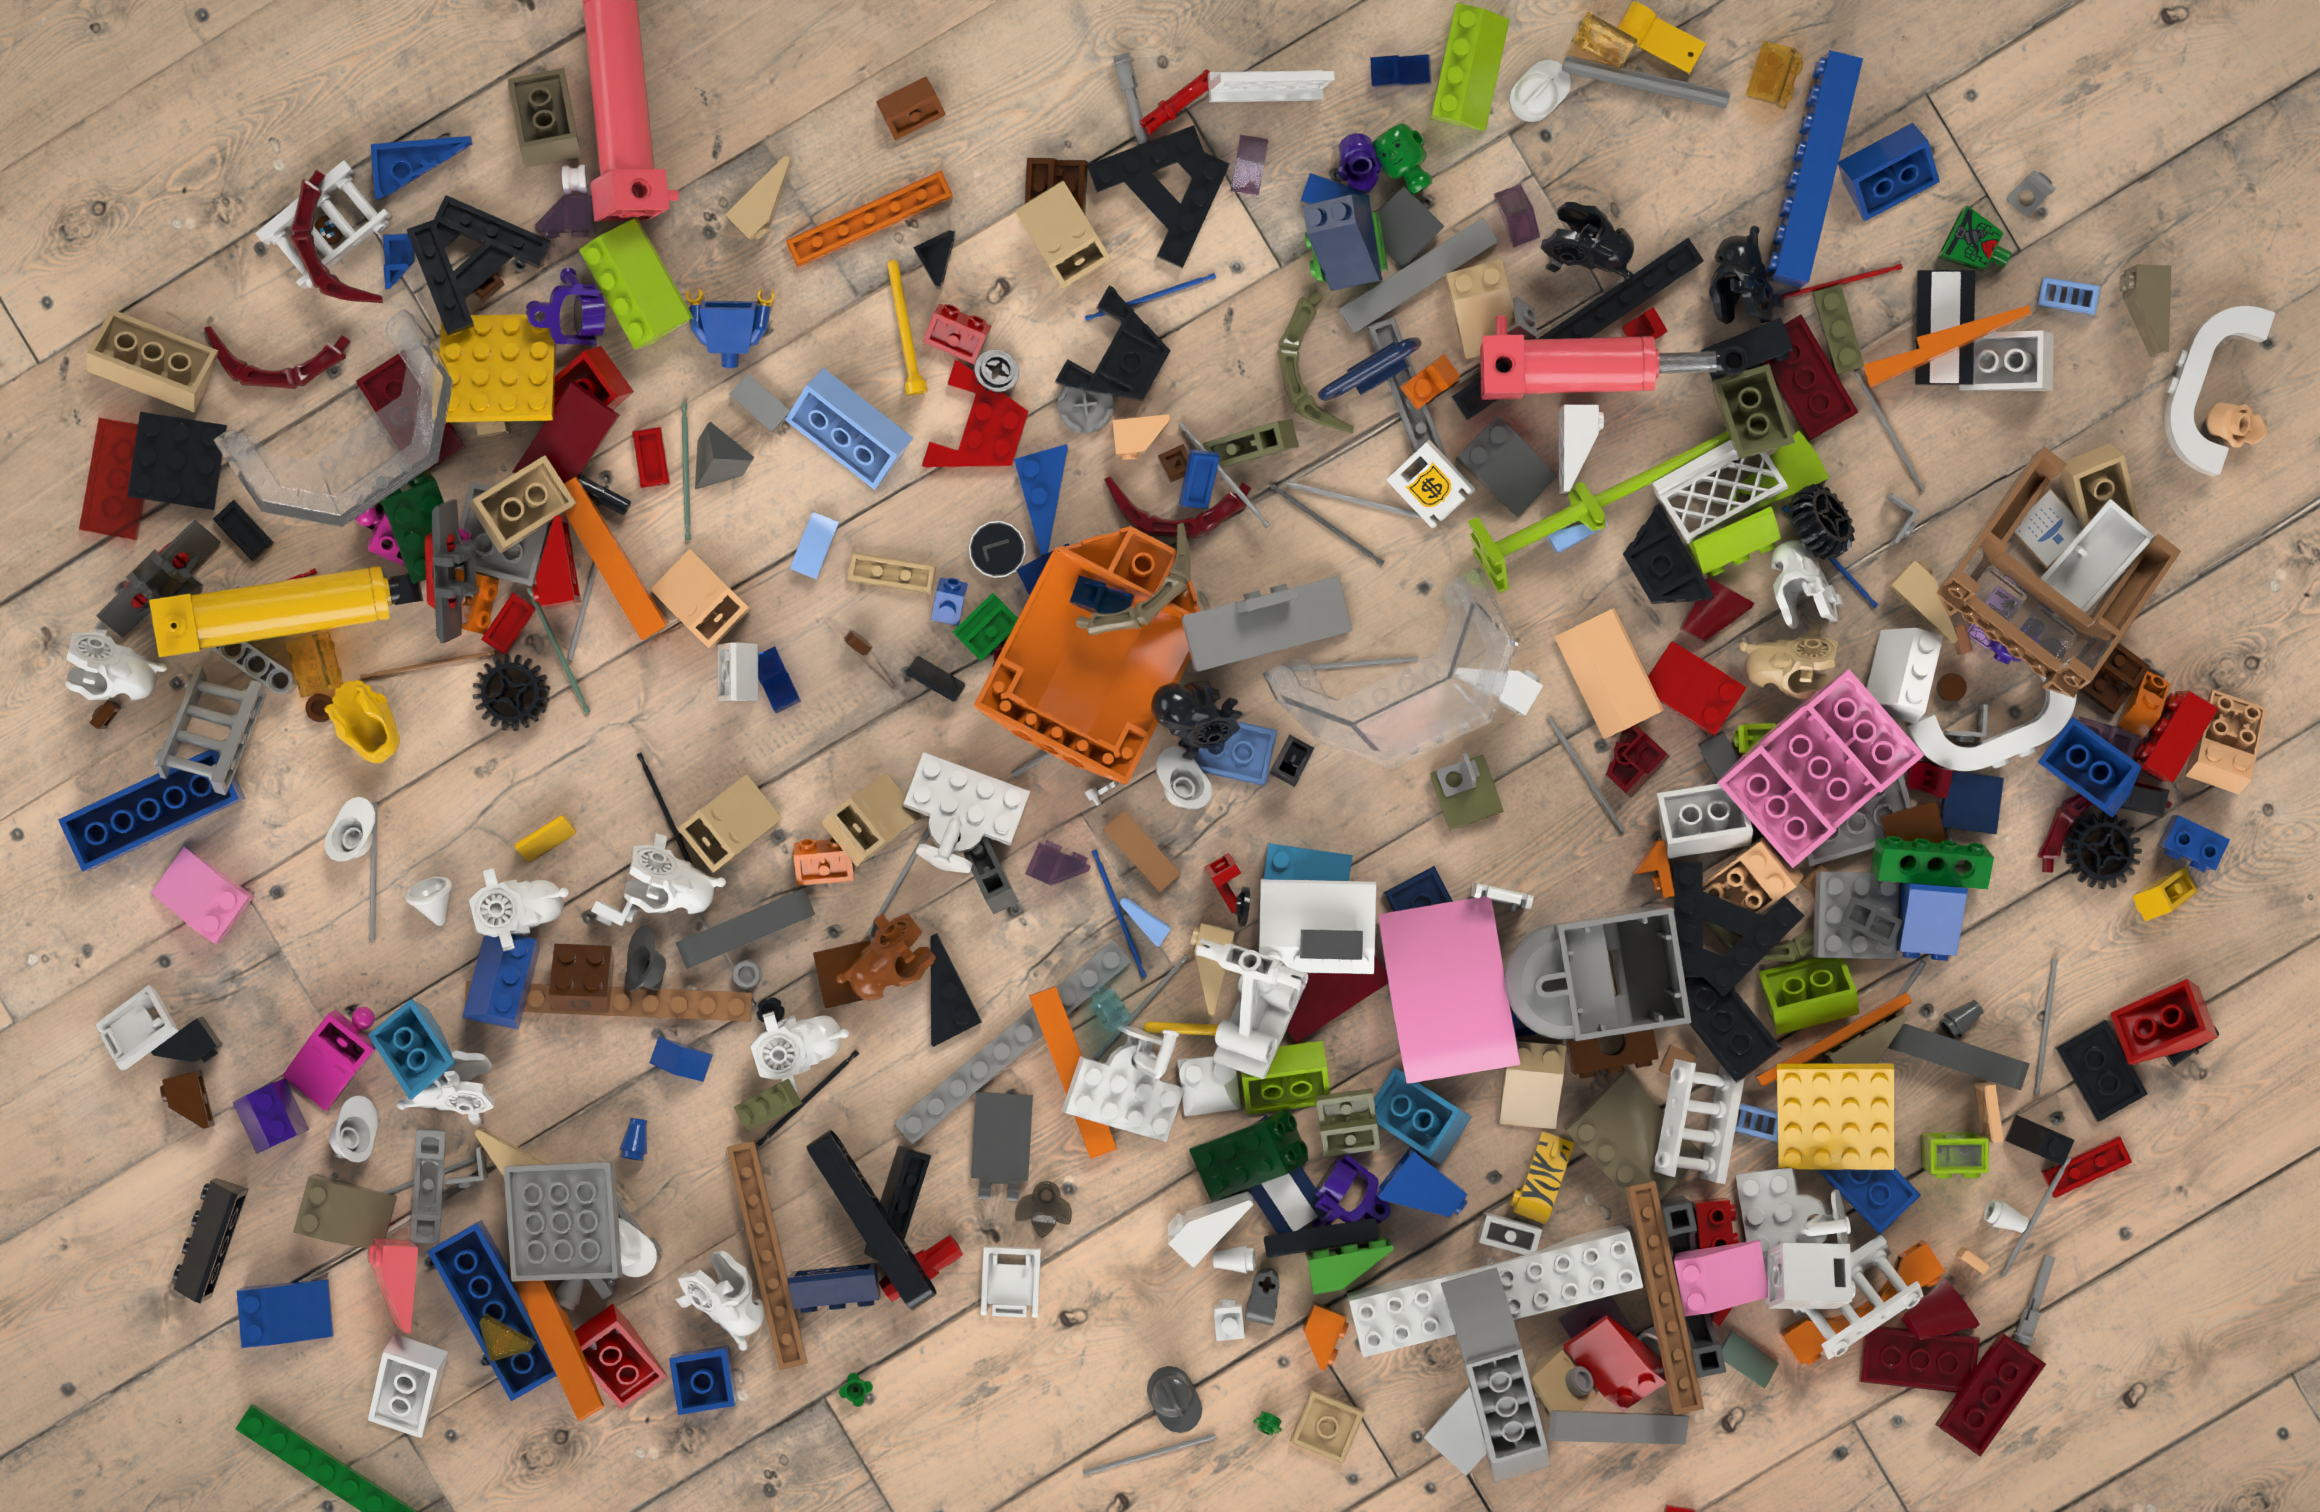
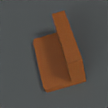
[876,77,946,140]

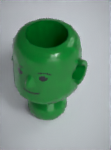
[1372,123,1432,195]

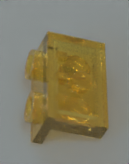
[1571,12,1638,69]
[1746,41,1803,109]
[286,632,343,698]

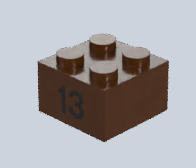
[549,943,614,1012]

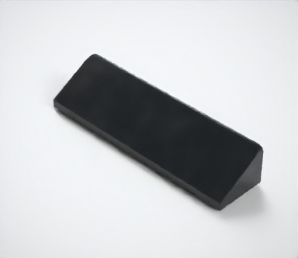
[864,1145,931,1260]
[1263,1218,1381,1258]

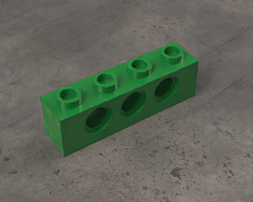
[1871,836,1994,889]

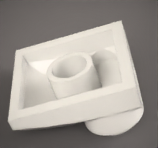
[1177,1055,1241,1116]

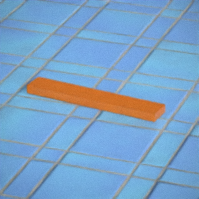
[786,170,954,267]
[1755,992,1912,1086]

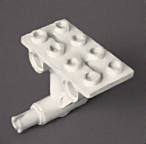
[1196,938,1308,1079]

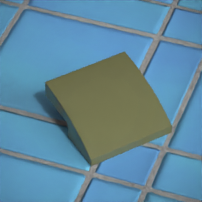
[1430,754,1504,831]
[1316,1088,1381,1157]

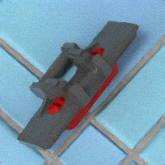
[425,499,479,643]
[96,519,221,638]

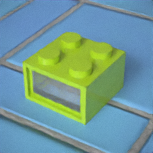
[1921,1132,1989,1179]

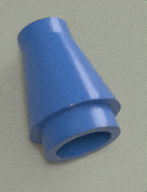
[619,1118,647,1161]

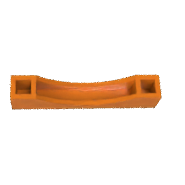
[1779,1240,1945,1365]

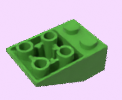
[1306,1236,1394,1294]

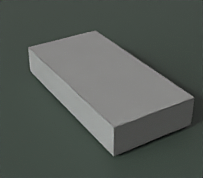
[729,373,790,433]

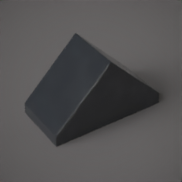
[1269,735,1314,787]

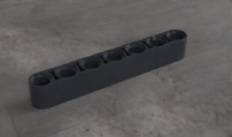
[806,1129,937,1311]

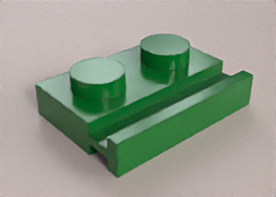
[952,593,1018,662]

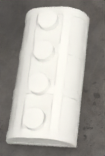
[2040,499,2154,614]

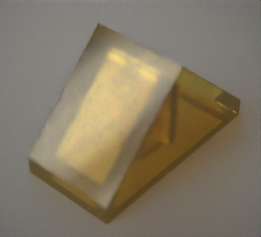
[479,1314,536,1362]

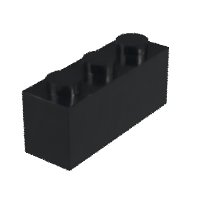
[1700,317,1794,382]

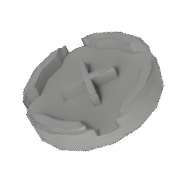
[1057,386,1114,434]

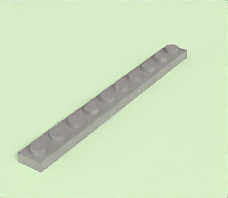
[894,939,1132,1145]

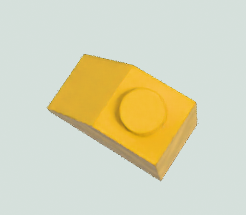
[2132,866,2198,922]

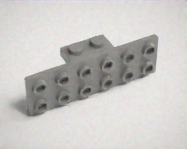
[1181,576,1352,672]

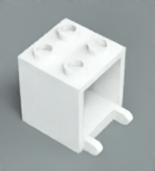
[1764,1243,1856,1310]

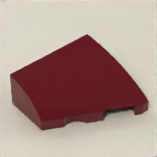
[1680,578,1755,642]
[1606,725,1670,798]
[1900,1279,1980,1341]

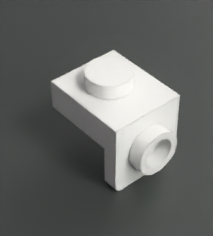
[591,900,639,926]

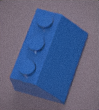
[1838,123,1940,221]
[2038,716,2142,818]
[462,934,540,1030]

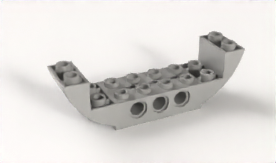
[1441,1267,1550,1483]

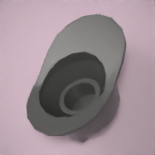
[625,925,666,991]
[1147,1366,1202,1433]

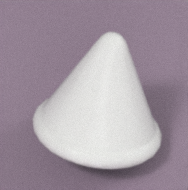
[405,877,452,926]

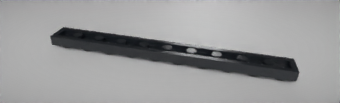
[1451,237,1704,421]

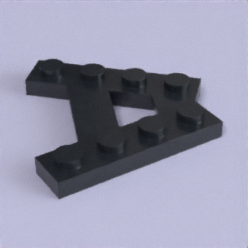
[1087,125,1230,268]
[406,195,551,336]
[1674,862,1805,997]

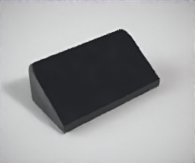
[906,656,965,702]

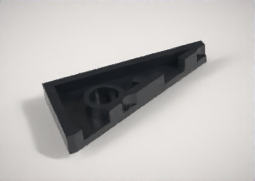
[930,933,982,1047]

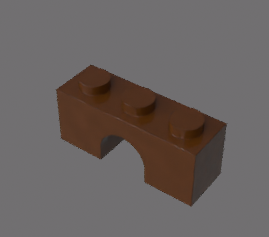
[1565,1029,1659,1079]

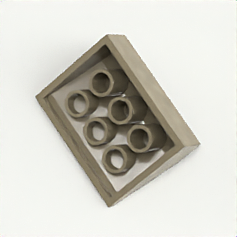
[1563,1070,1703,1201]

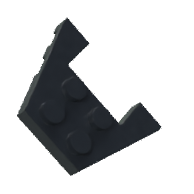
[1054,285,1171,401]

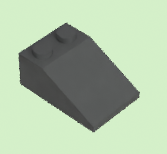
[1456,415,1557,518]

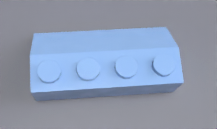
[785,368,913,490]

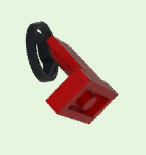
[1205,853,1250,927]

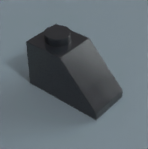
[151,1016,222,1063]
[2004,1114,2075,1166]

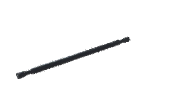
[636,752,693,865]
[756,1050,859,1147]

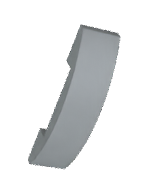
[410,1129,446,1243]

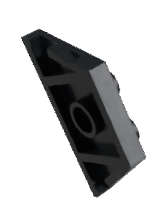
[1623,503,1715,604]

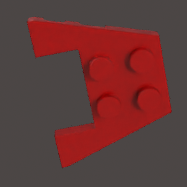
[922,360,1029,468]

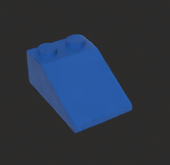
[237,1279,334,1348]

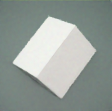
[718,643,758,701]

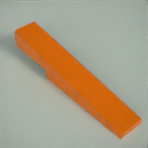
[1864,305,2032,389]
[564,476,668,641]
[1029,985,1117,1159]
[508,1268,605,1422]

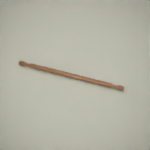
[360,650,496,680]

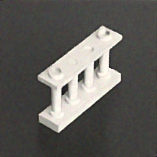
[255,160,392,289]
[1654,1059,1745,1184]
[1791,1234,1924,1360]

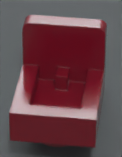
[1905,761,1953,798]

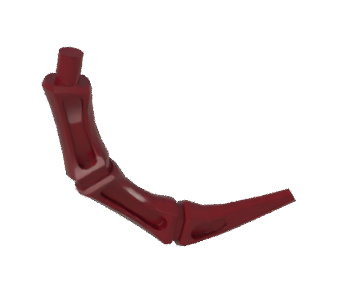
[290,170,383,303]
[204,326,351,390]
[1104,477,1251,539]
[2037,781,2172,873]

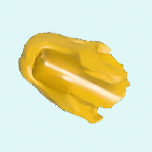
[324,680,400,763]

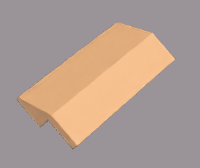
[1554,608,1664,739]

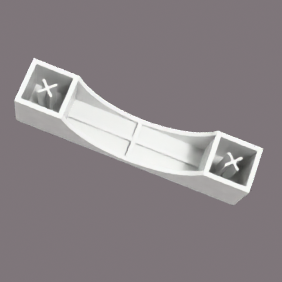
[1346,1224,1644,1357]

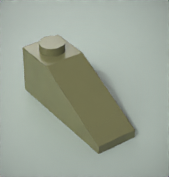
[1203,419,1299,468]

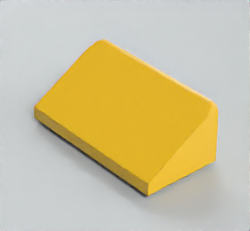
[514,815,576,862]

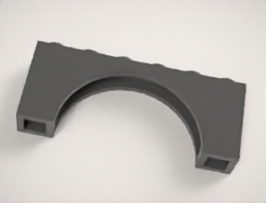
[1660,1195,1726,1378]

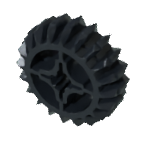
[1788,484,1855,560]
[473,654,551,731]
[2063,812,2142,889]

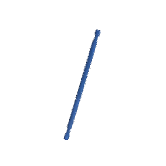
[1085,273,1216,321]
[1781,505,1878,609]
[1091,849,1147,978]

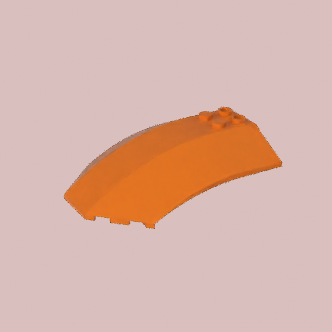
[973,526,1200,785]

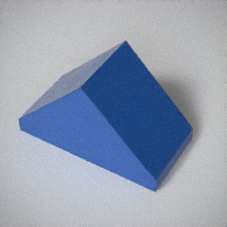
[649,1036,713,1082]

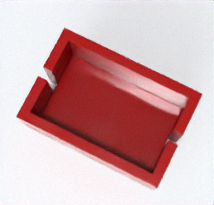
[2133,690,2218,782]

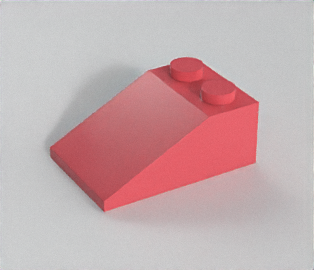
[367,1238,418,1333]

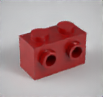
[1692,1197,1739,1250]

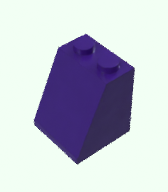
[232,1078,309,1154]

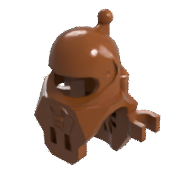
[836,913,936,1001]

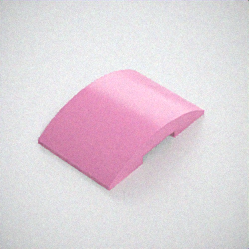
[1717,669,1924,868]
[1378,896,1521,1084]

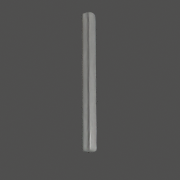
[1562,55,1730,108]

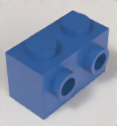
[2158,815,2230,873]

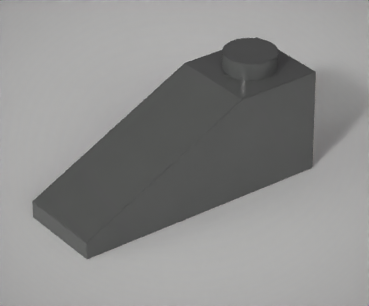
[958,836,1019,914]

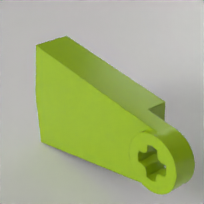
[1727,430,1829,515]

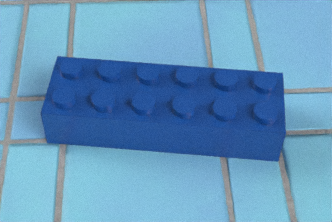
[58,750,246,872]
[427,1220,557,1401]

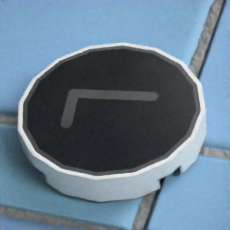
[969,521,1026,578]

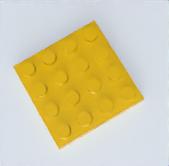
[436,314,556,422]
[1777,1063,1894,1170]

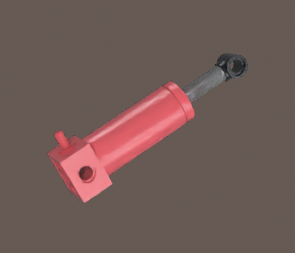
[1480,315,1749,400]

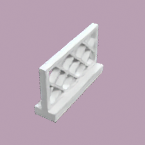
[1208,70,1335,102]
[1652,440,1788,544]

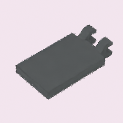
[971,1092,1033,1201]

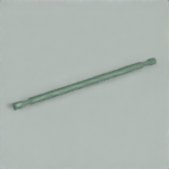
[681,403,691,540]
[527,587,591,714]

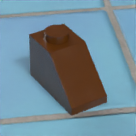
[160,1070,215,1129]

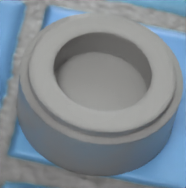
[732,960,762,989]
[1565,1366,1594,1397]

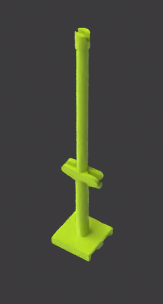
[1468,431,1731,594]

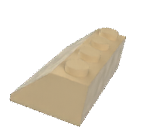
[87,309,218,412]

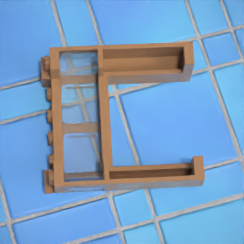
[1936,446,2181,698]

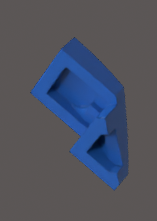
[383,233,415,289]

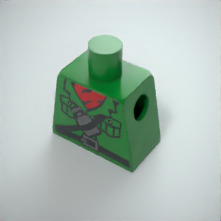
[1937,206,2012,271]

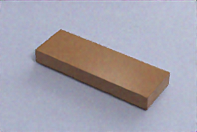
[1103,810,1181,892]

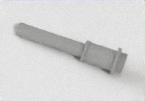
[1111,53,1149,145]
[2013,1254,2055,1345]

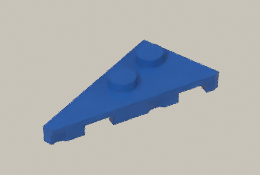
[371,136,473,200]
[1014,444,1068,556]

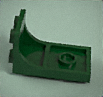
[373,467,464,584]
[1189,1108,1308,1202]

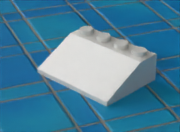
[1259,879,1376,974]
[1167,1189,1253,1268]

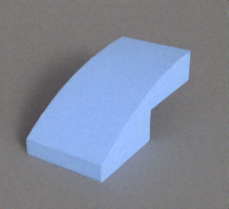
[790,512,839,579]

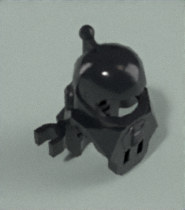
[1541,202,1634,281]
[1709,226,1785,324]
[1151,681,1243,760]

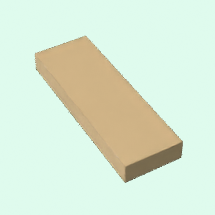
[847,552,936,594]

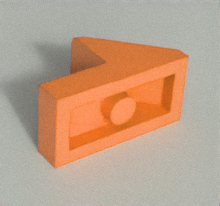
[1400,354,1461,410]
[1633,839,1675,898]

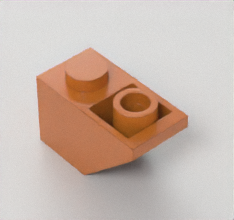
[2118,671,2170,739]
[1303,1301,1349,1371]

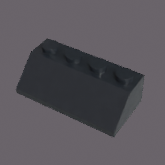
[172,1178,249,1304]

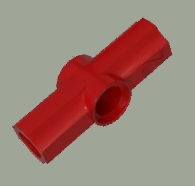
[878,1234,963,1302]

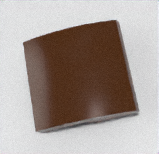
[1025,158,1088,215]
[2080,641,2151,714]
[1879,800,1945,863]
[813,940,871,1009]

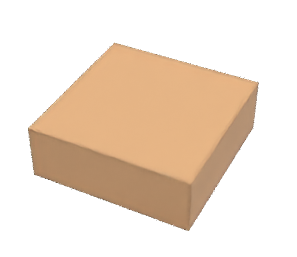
[1956,1247,1990,1274]

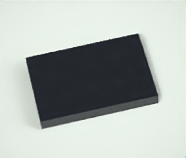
[2055,1019,2148,1122]

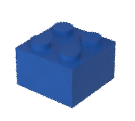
[669,1345,738,1415]

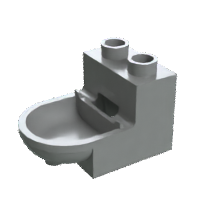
[1505,904,1691,1041]

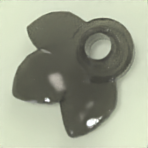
[1015,1181,1072,1238]

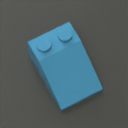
[1263,843,1353,881]
[368,999,456,1100]
[1374,1067,1472,1165]

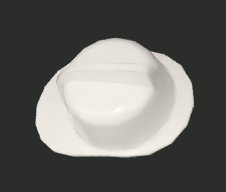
[1510,60,1571,122]
[1156,747,1212,809]
[324,797,375,862]
[329,1095,378,1163]
[618,1218,657,1277]

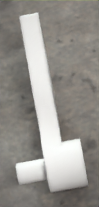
[1085,781,1120,806]

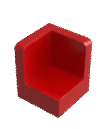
[1622,307,1668,340]

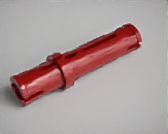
[1139,69,1210,135]

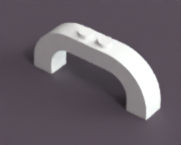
[2164,306,2275,477]
[1905,658,2077,771]

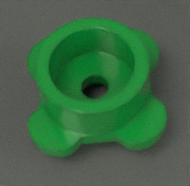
[839,1372,873,1407]
[1253,1411,1282,1436]

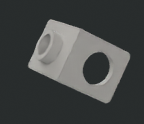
[2007,170,2056,217]
[1507,296,1537,340]
[1886,493,1919,544]
[1943,704,1988,742]
[1437,753,1480,797]
[445,1145,488,1188]

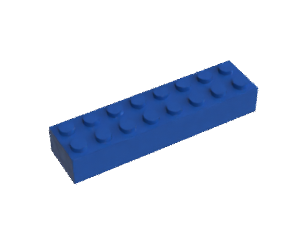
[1765,50,1863,288]

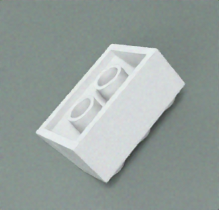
[1866,628,1943,724]
[1657,784,1753,858]

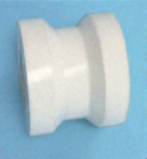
[562,164,589,195]

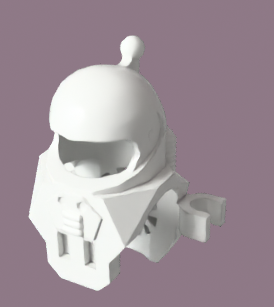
[1771,540,1844,629]
[65,621,167,700]
[624,833,726,914]
[469,868,569,951]
[750,1011,849,1091]
[397,1050,495,1125]
[675,1251,765,1351]

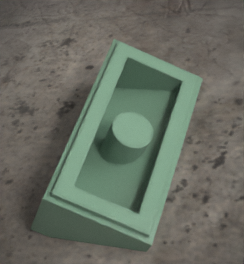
[1721,1331,1779,1389]

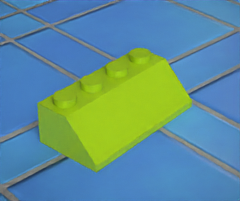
[1430,3,1510,131]
[579,218,693,350]

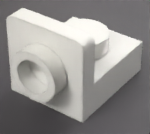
[1213,1299,1245,1341]

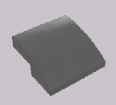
[1378,186,1444,269]

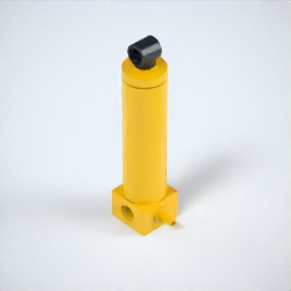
[149,565,423,657]

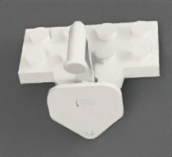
[903,752,1030,873]
[1062,1025,1184,1142]
[1736,1167,1851,1280]

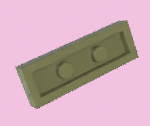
[1812,284,1864,375]
[734,1078,802,1132]

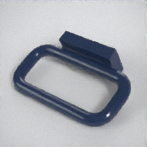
[1318,337,1422,401]

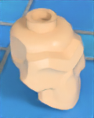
[2205,402,2267,448]

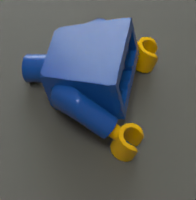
[685,288,775,368]

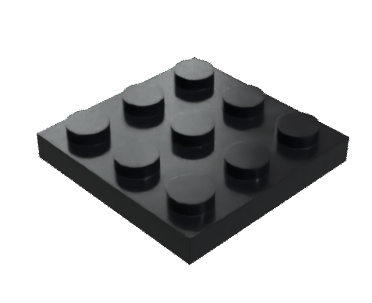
[127,411,227,510]

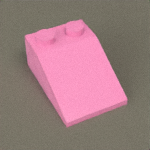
[151,846,255,944]
[1674,1240,1768,1317]

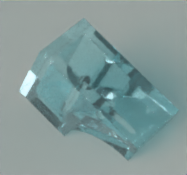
[1089,986,1132,1034]

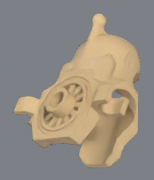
[1739,623,1839,700]

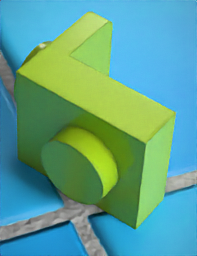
[1734,723,1778,754]

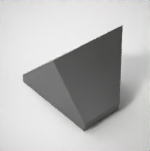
[695,422,755,489]

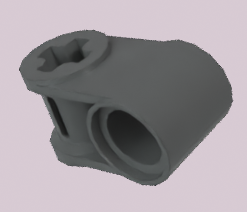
[1245,1268,1280,1326]

